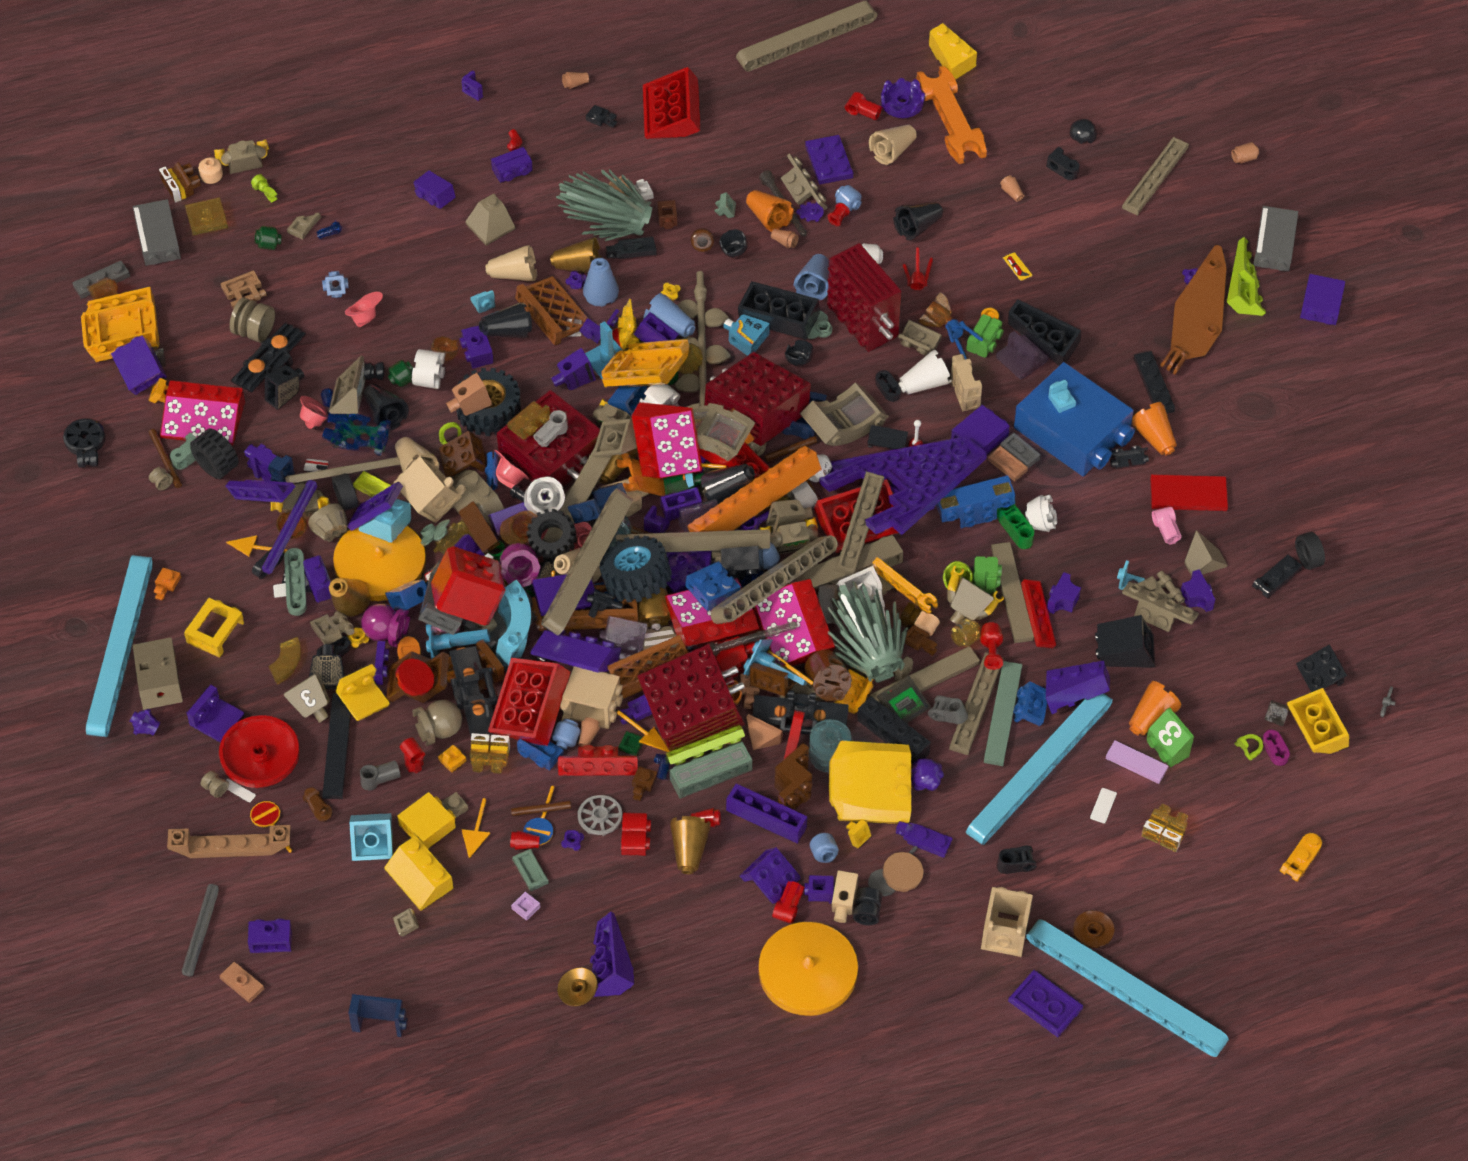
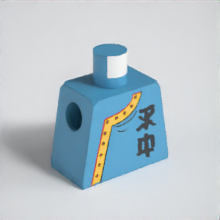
[723,315,770,356]

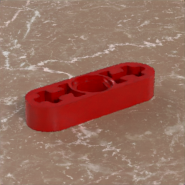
[784,710,805,759]

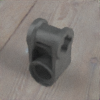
[928,695,968,724]

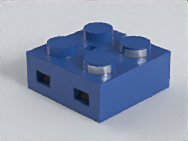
[685,561,741,612]

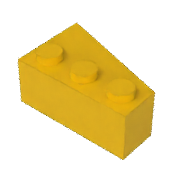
[929,23,977,80]

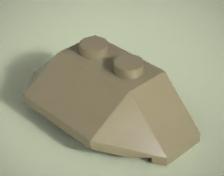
[452,470,504,529]

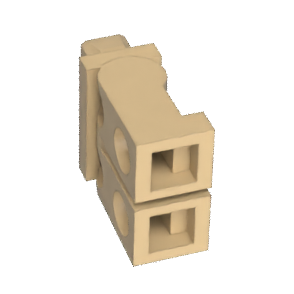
[951,354,982,412]

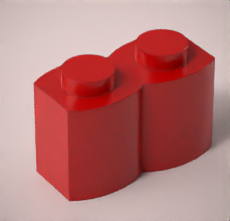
[621,813,651,856]

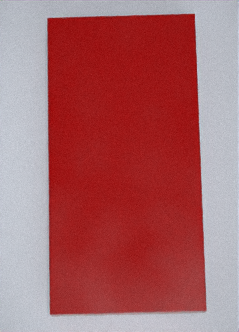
[1150,475,1228,511]

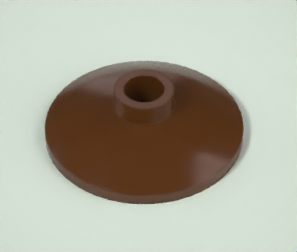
[1073,910,1114,948]

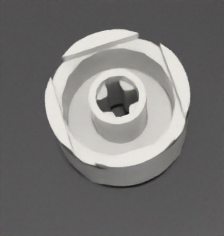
[412,349,445,389]
[639,384,680,406]
[524,477,565,517]

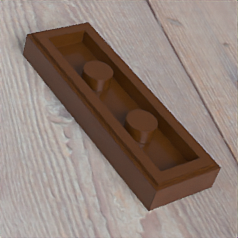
[458,501,500,555]

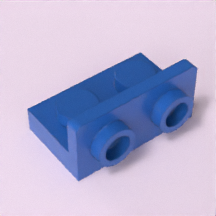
[1013,681,1047,726]
[517,739,564,771]

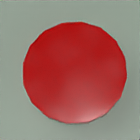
[396,658,434,696]

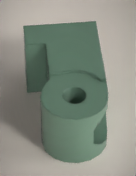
[170,432,197,470]

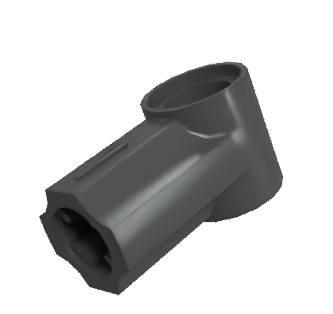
[360,760,401,791]

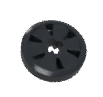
[63,418,105,455]

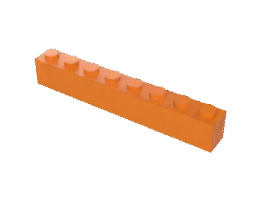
[687,446,822,532]

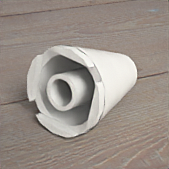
[898,350,952,394]

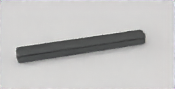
[182,884,219,977]

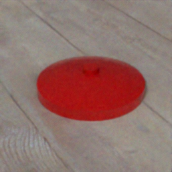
[219,715,300,788]

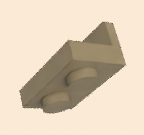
[898,320,942,356]

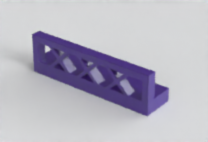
[225,480,296,503]

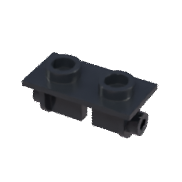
[1110,446,1149,469]

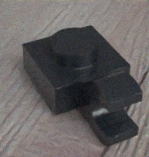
[586,105,618,128]

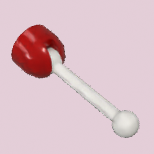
[908,420,923,447]

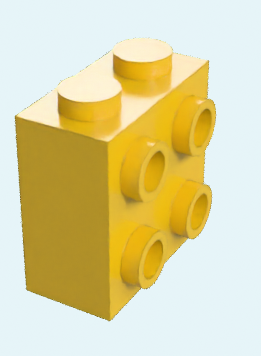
[397,792,456,849]

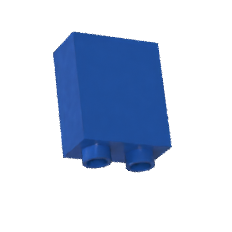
[1014,362,1135,477]

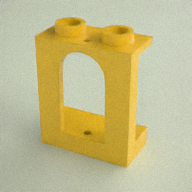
[184,598,244,658]

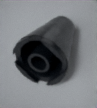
[893,202,943,240]
[479,302,532,339]
[363,384,409,431]
[701,464,755,506]

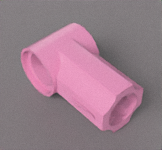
[1152,507,1181,545]

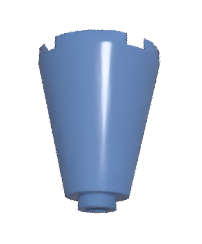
[793,254,829,301]
[583,258,619,307]
[643,293,695,337]

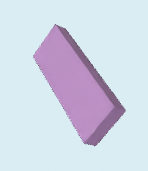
[1106,741,1168,784]

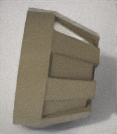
[308,503,348,542]

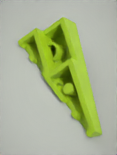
[1227,237,1266,316]

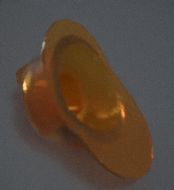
[500,510,537,545]

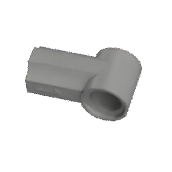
[534,410,568,447]

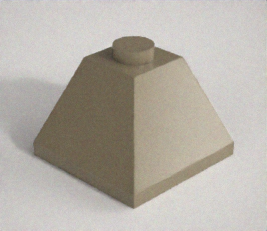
[465,194,515,246]
[592,419,637,457]

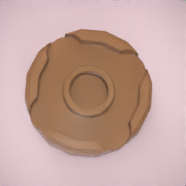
[882,852,923,892]

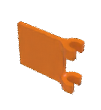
[616,453,665,496]

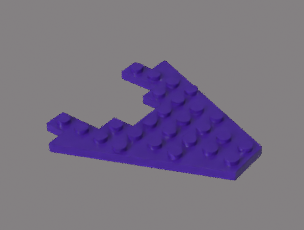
[819,436,987,535]

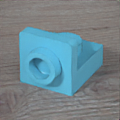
[1048,380,1076,413]

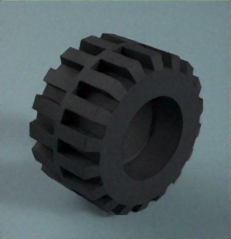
[190,428,239,479]
[527,509,577,561]

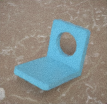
[471,290,495,313]
[1117,560,1145,590]

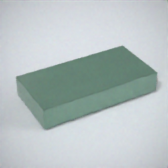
[512,849,549,892]

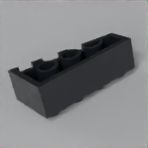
[1008,299,1081,366]

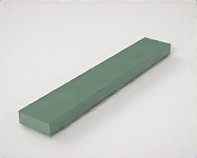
[984,661,1022,766]

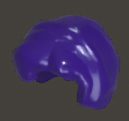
[911,758,944,791]

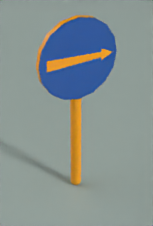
[523,786,555,846]

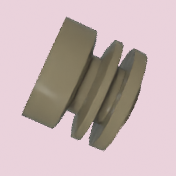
[230,297,275,343]

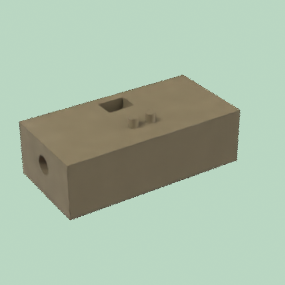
[133,637,183,710]

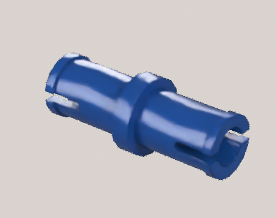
[485,452,499,490]

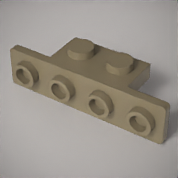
[781,153,828,210]
[1122,582,1199,632]

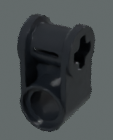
[997,845,1037,874]

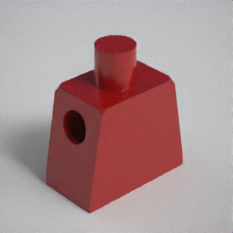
[710,636,756,679]

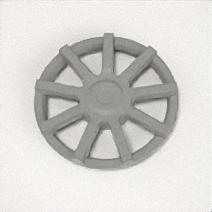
[578,795,623,836]

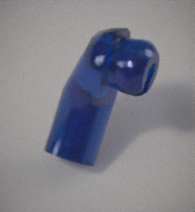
[316,221,342,239]
[321,388,333,408]
[654,753,669,780]

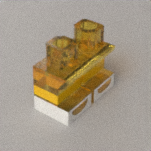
[470,733,510,774]
[1142,804,1188,852]

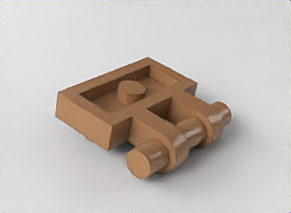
[221,270,267,309]

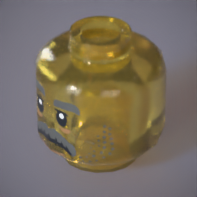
[951,619,980,647]

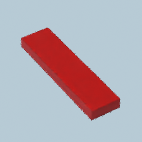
[1021,579,1056,649]

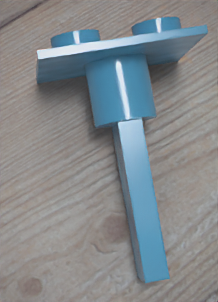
[585,321,622,379]
[426,624,490,659]
[743,639,808,685]

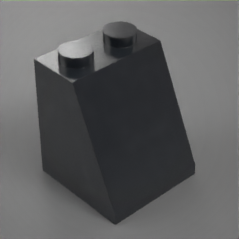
[1095,615,1155,668]

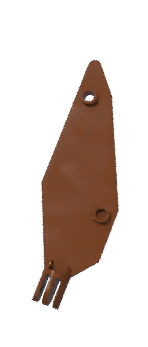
[1160,245,1226,375]

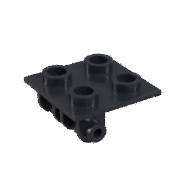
[1296,644,1347,693]

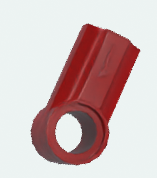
[845,92,882,120]
[400,737,425,773]
[772,881,804,924]

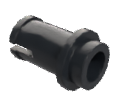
[510,485,525,502]

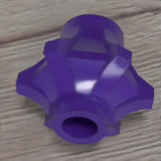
[129,709,160,736]

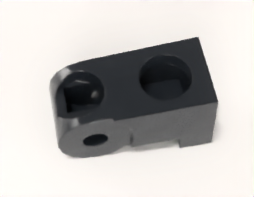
[1046,146,1080,180]

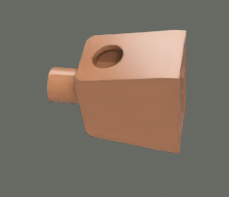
[446,373,492,416]

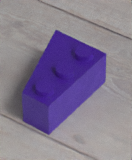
[1046,661,1110,714]

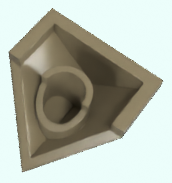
[1184,530,1227,576]

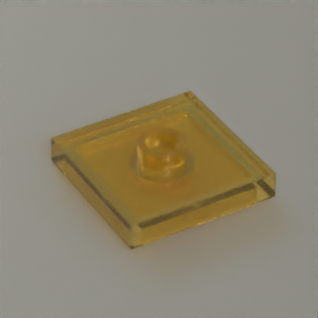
[185,197,228,236]

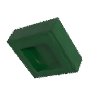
[618,731,643,756]

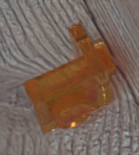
[87,277,118,300]

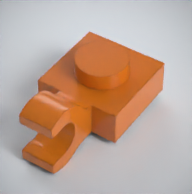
[154,568,181,600]

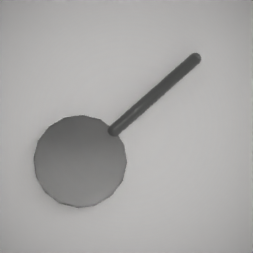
[868,846,918,896]

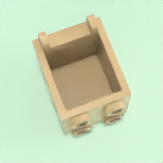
[394,456,466,523]
[560,666,623,729]
[981,887,1033,957]

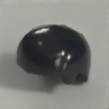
[1069,119,1097,144]
[719,229,748,258]
[785,340,813,366]

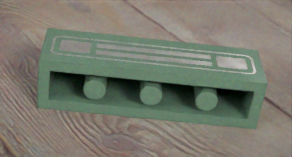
[670,742,752,798]

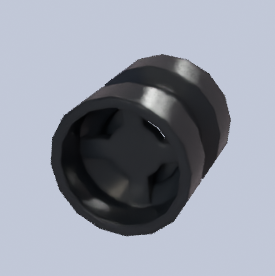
[364,362,384,380]
[77,448,98,468]

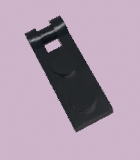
[1252,554,1302,598]

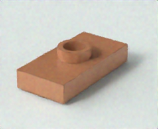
[987,446,1028,481]
[220,962,264,1003]

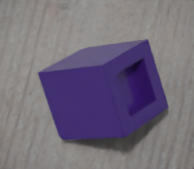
[644,506,670,533]

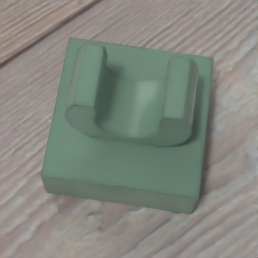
[715,192,736,218]

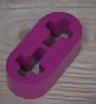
[1262,730,1290,766]

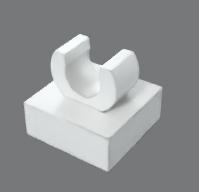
[634,179,654,200]

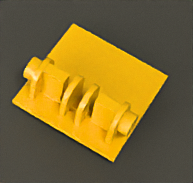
[617,299,639,350]

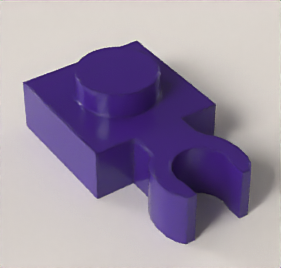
[618,695,652,724]

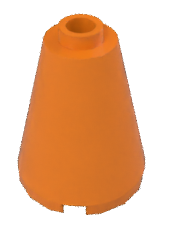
[746,190,794,232]
[1131,402,1177,456]
[1129,681,1181,736]

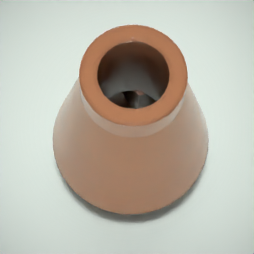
[562,72,589,89]
[1000,175,1024,202]
[771,229,799,249]
[578,717,600,747]

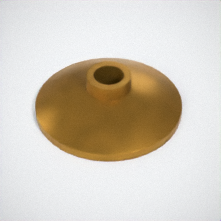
[557,968,598,1006]

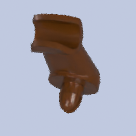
[303,787,332,822]

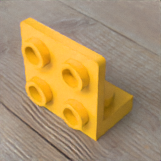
[336,664,389,721]

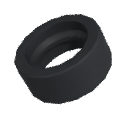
[332,473,358,511]
[1295,532,1325,570]

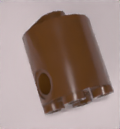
[804,650,852,701]

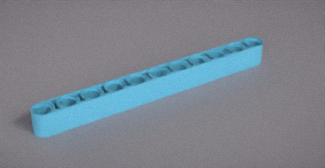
[86,555,153,737]
[966,693,1113,845]
[1026,919,1229,1057]

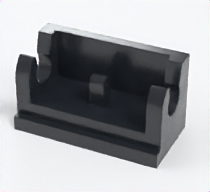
[867,425,908,449]

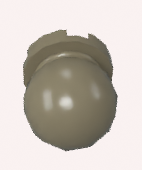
[412,700,463,746]

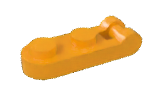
[1280,833,1322,882]

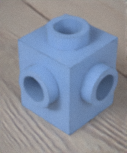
[322,271,349,298]

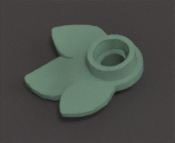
[807,311,832,339]
[420,520,450,546]

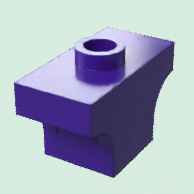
[1181,569,1215,612]
[1047,572,1081,614]

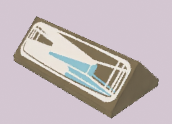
[329,355,365,414]

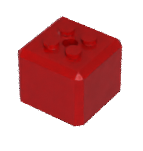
[431,546,506,626]

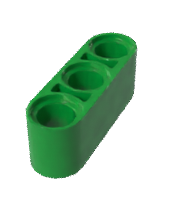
[997,504,1034,549]

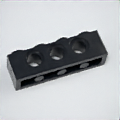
[857,696,931,764]

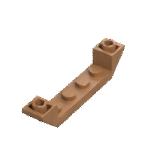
[167,825,291,858]

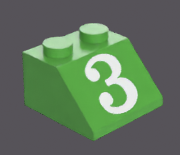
[1147,708,1194,767]

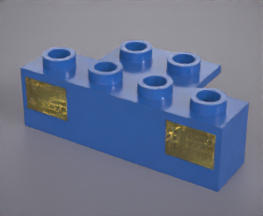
[936,475,1015,528]

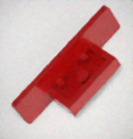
[558,745,638,776]

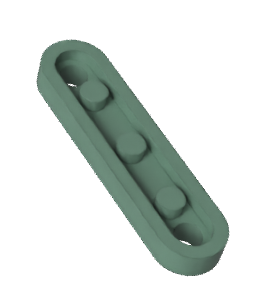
[284,548,307,616]

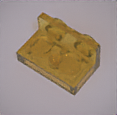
[507,401,550,440]
[433,520,474,555]

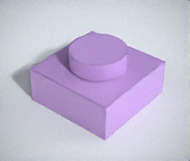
[511,892,541,921]

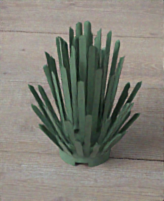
[556,169,652,242]
[828,581,908,682]

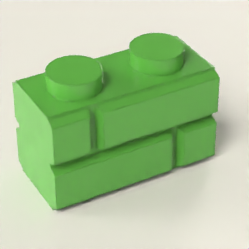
[966,314,1004,358]
[972,556,1002,594]

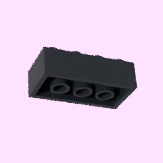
[738,281,820,340]

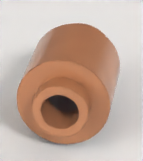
[1231,142,1259,164]

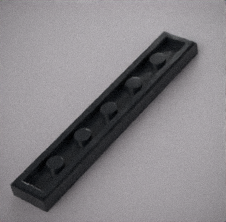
[322,693,351,799]

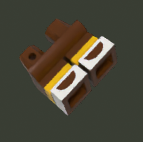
[159,162,201,203]

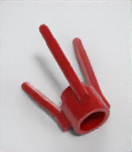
[903,247,933,290]

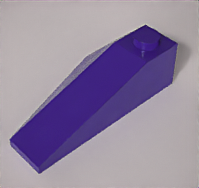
[590,912,634,997]

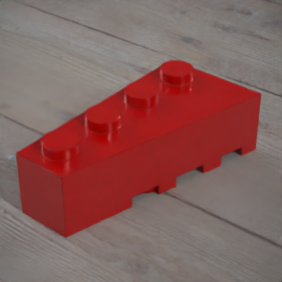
[699,424,770,479]

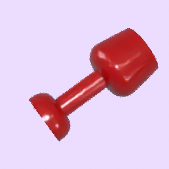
[980,622,1003,670]

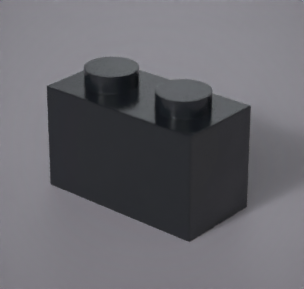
[721,546,764,577]

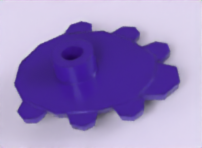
[796,202,824,222]

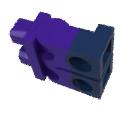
[244,444,295,482]

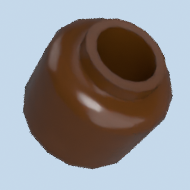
[690,227,714,252]

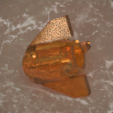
[919,292,953,327]

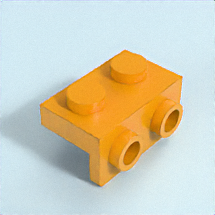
[834,669,873,714]

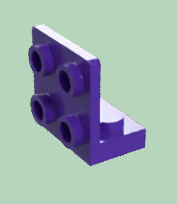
[666,552,703,594]
[187,685,244,743]
[739,847,801,904]

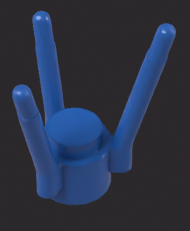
[945,319,983,360]

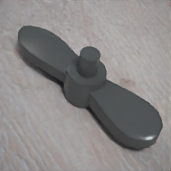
[1380,686,1396,717]

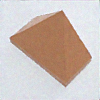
[746,714,783,750]

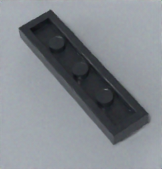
[1133,351,1175,414]

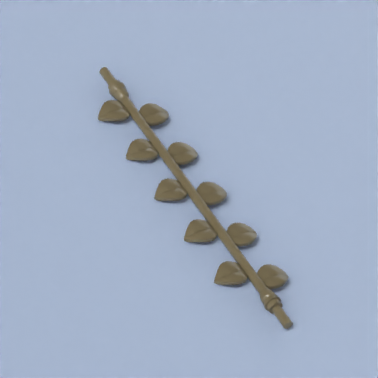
[675,271,730,512]

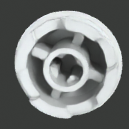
[1025,495,1057,532]

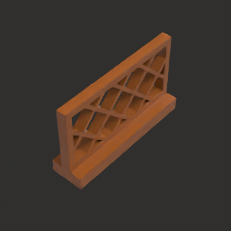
[515,276,588,346]
[564,585,638,630]
[607,635,689,699]

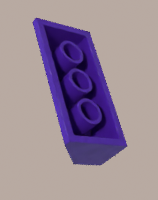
[531,630,621,673]

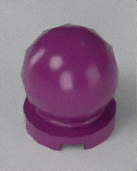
[500,543,540,587]
[361,604,410,647]

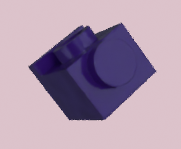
[804,875,833,904]

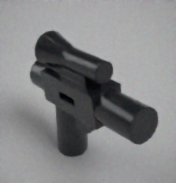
[586,589,623,618]

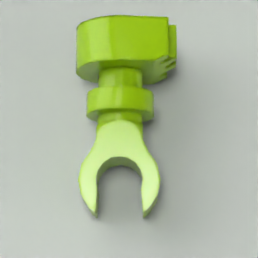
[251,174,277,203]

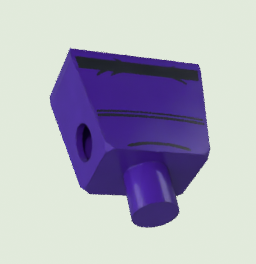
[551,348,596,390]

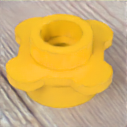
[661,283,680,301]
[346,628,369,648]

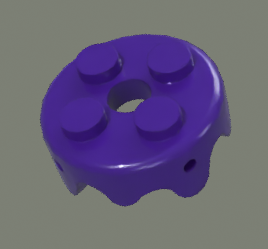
[881,78,924,118]

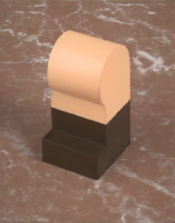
[901,602,940,636]

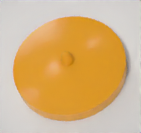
[333,526,426,601]
[759,922,858,1016]

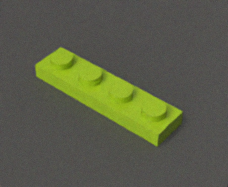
[666,725,745,765]

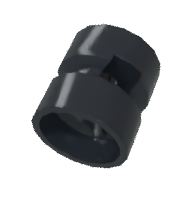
[853,887,883,925]

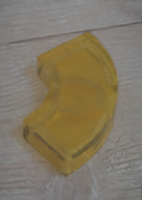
[269,637,301,684]

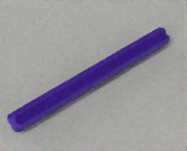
[262,480,317,574]

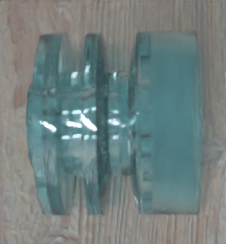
[809,719,852,772]

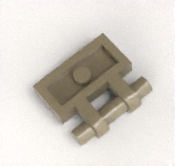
[1137,571,1185,604]
[310,611,354,644]

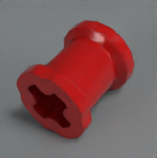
[827,203,850,226]

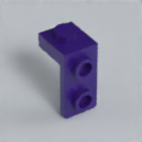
[579,309,619,343]

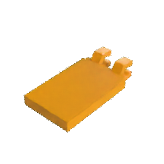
[872,557,938,614]

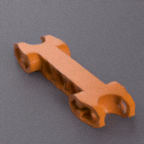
[916,65,987,164]

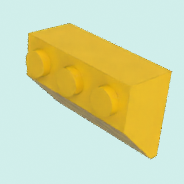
[1287,688,1349,754]
[384,835,453,911]

